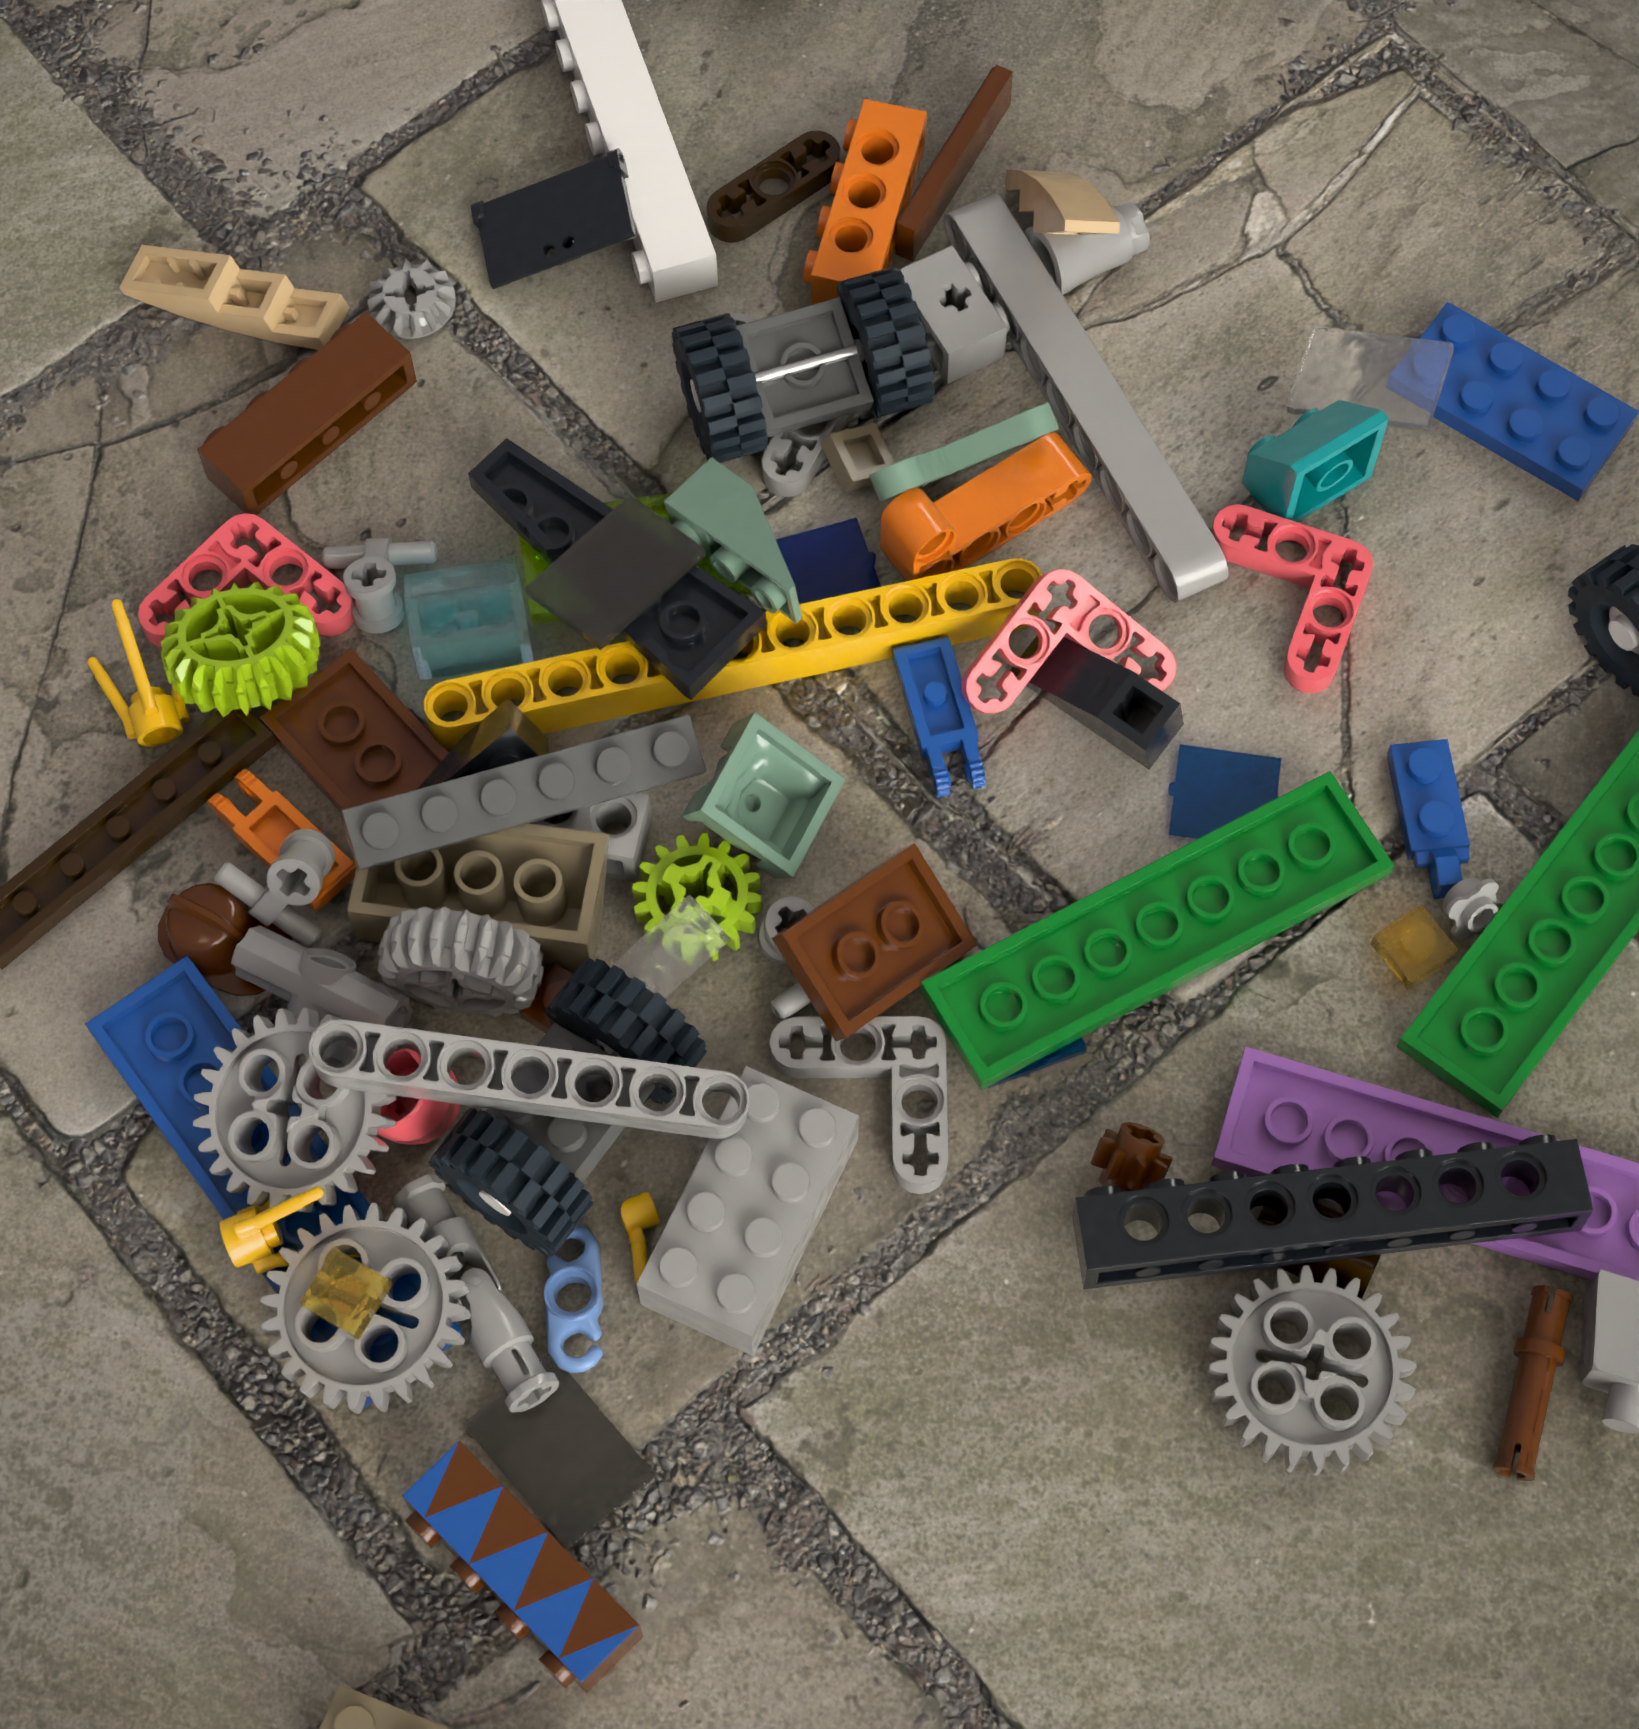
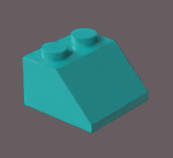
[1242,400,1389,522]

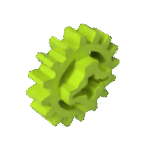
[632,833,762,963]

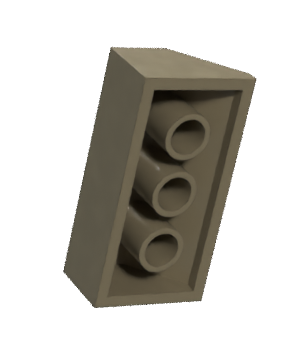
[347,824,609,970]

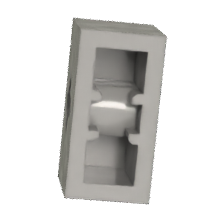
[898,245,1010,384]

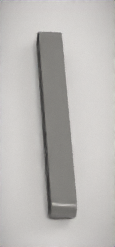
[944,193,1228,603]

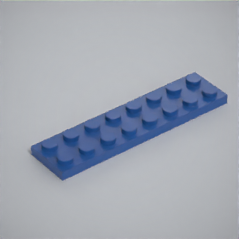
[85,955,465,1410]

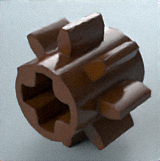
[1090,1122,1173,1192]

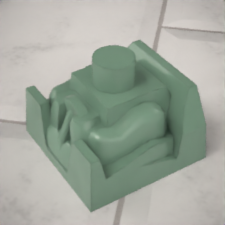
[682,712,846,879]

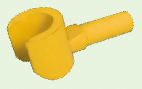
[621,1192,660,1284]

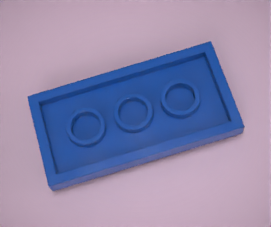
[1387,302,1639,501]

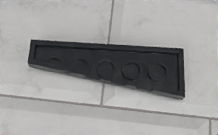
[468,438,767,700]

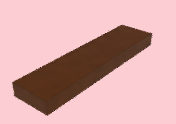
[895,64,1013,262]

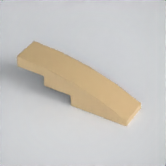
[1005,169,1120,235]
[119,245,350,350]

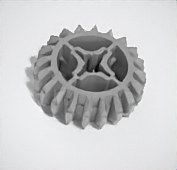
[377,906,544,1017]

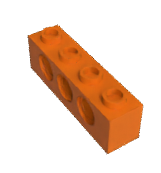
[803,99,927,305]

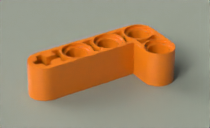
[880,432,1092,581]

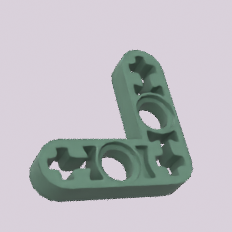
[869,402,1060,502]

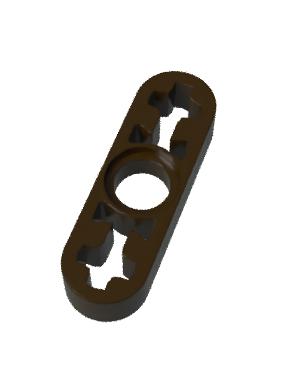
[707,131,840,243]

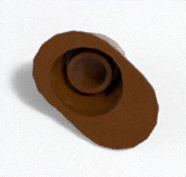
[158,883,293,996]

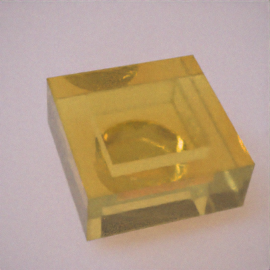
[1371,904,1459,990]
[299,1248,393,1340]

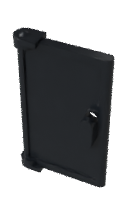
[471,148,637,289]

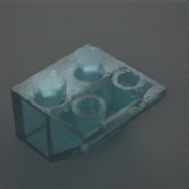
[404,557,534,680]

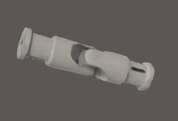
[392,1174,560,1413]

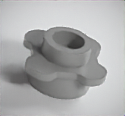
[1442,878,1503,940]

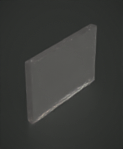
[1286,326,1454,431]

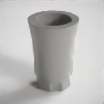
[1024,202,1150,295]

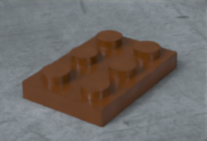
[259,648,449,812]
[772,843,977,1041]

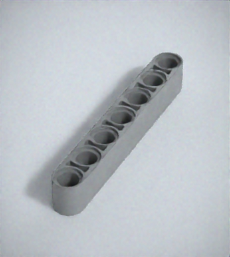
[309,1019,750,1139]

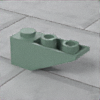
[664,457,802,623]

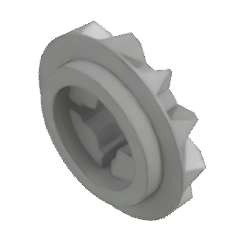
[367,258,456,339]

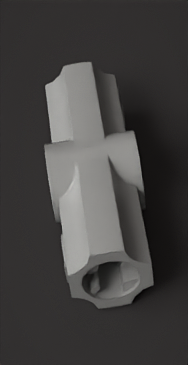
[231,925,413,1028]

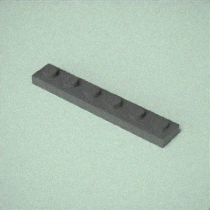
[340,714,706,872]

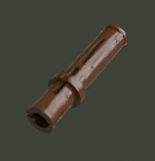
[1492,1285,1573,1481]

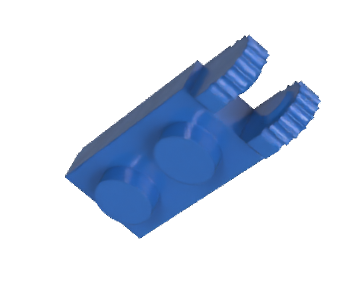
[892,636,986,798]

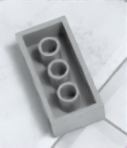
[636,1066,859,1356]

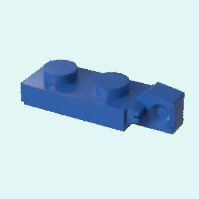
[1387,739,1470,899]

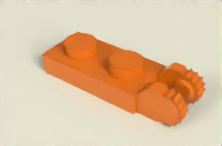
[207,768,356,913]

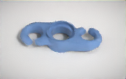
[544,1224,604,1373]

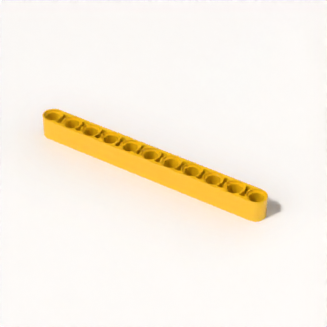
[424,558,1042,752]

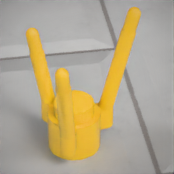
[87,599,190,747]
[219,1186,361,1275]

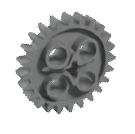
[193,1008,397,1213]
[260,1203,471,1414]
[1206,1265,1417,1475]

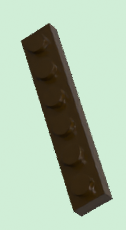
[0,709,277,970]

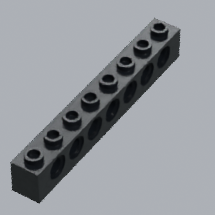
[1072,1134,1594,1289]

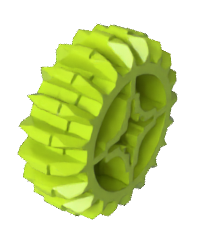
[161,581,321,717]

